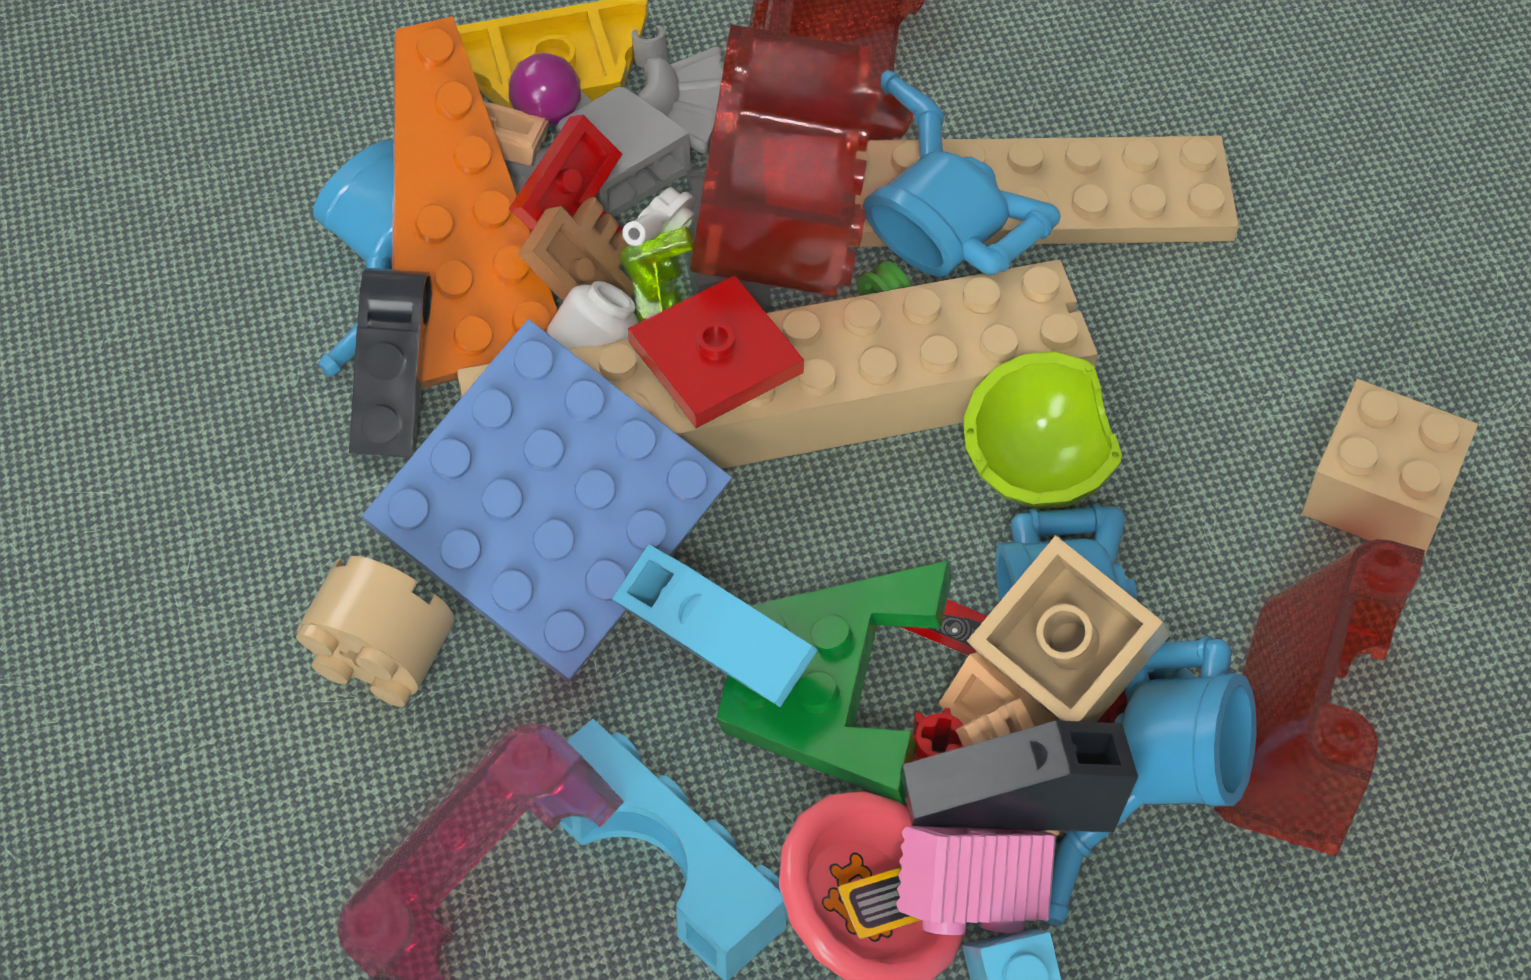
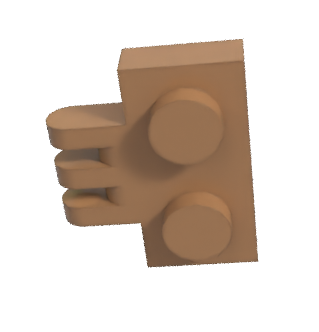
[518,197,637,301]

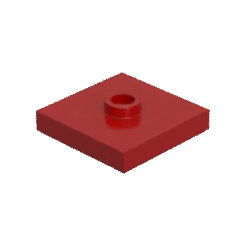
[628,275,804,428]

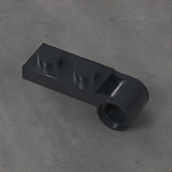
[349,267,432,458]

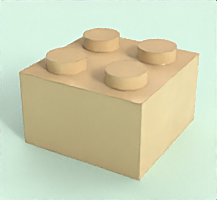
[1302,379,1478,561]
[967,535,1170,722]

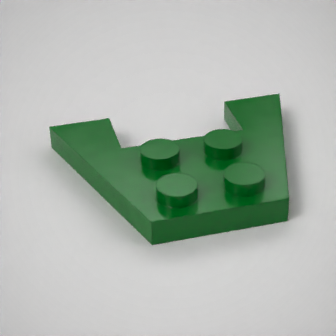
[716,561,952,805]

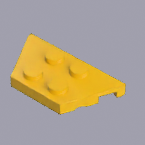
[457,0,648,109]

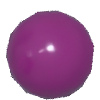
[508,52,581,127]

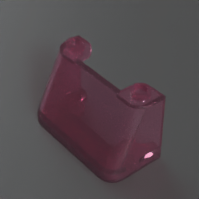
[338,720,624,980]

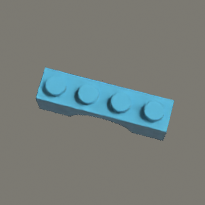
[532,719,787,980]

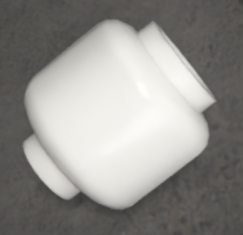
[547,281,639,349]

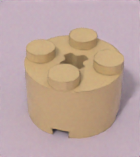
[296,556,455,707]

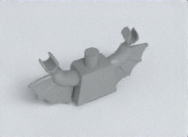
[504,25,736,217]

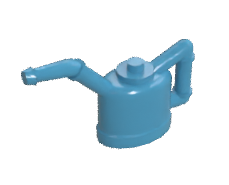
[863,70,1061,277]
[313,139,394,377]
[995,504,1195,679]
[1043,636,1257,926]

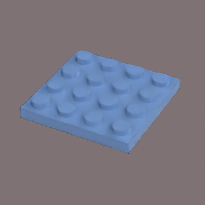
[361,319,732,683]

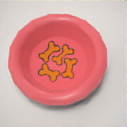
[779,791,966,980]

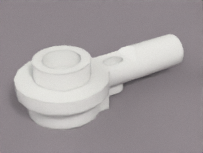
[623,187,696,246]

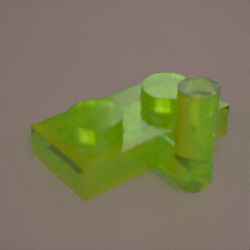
[620,226,694,323]

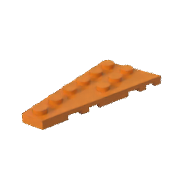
[392,16,558,389]

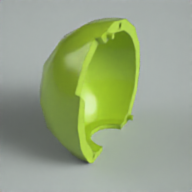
[963,351,1122,509]

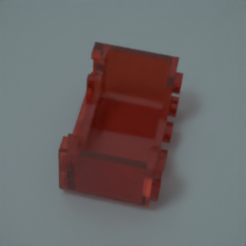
[690,24,881,297]

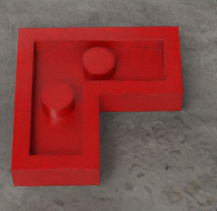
[509,114,623,234]

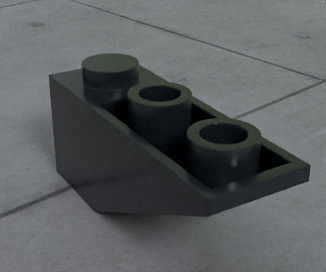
[900,720,1138,832]

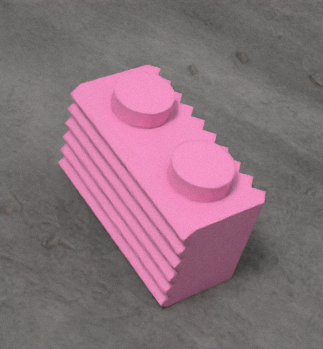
[896,826,1056,935]

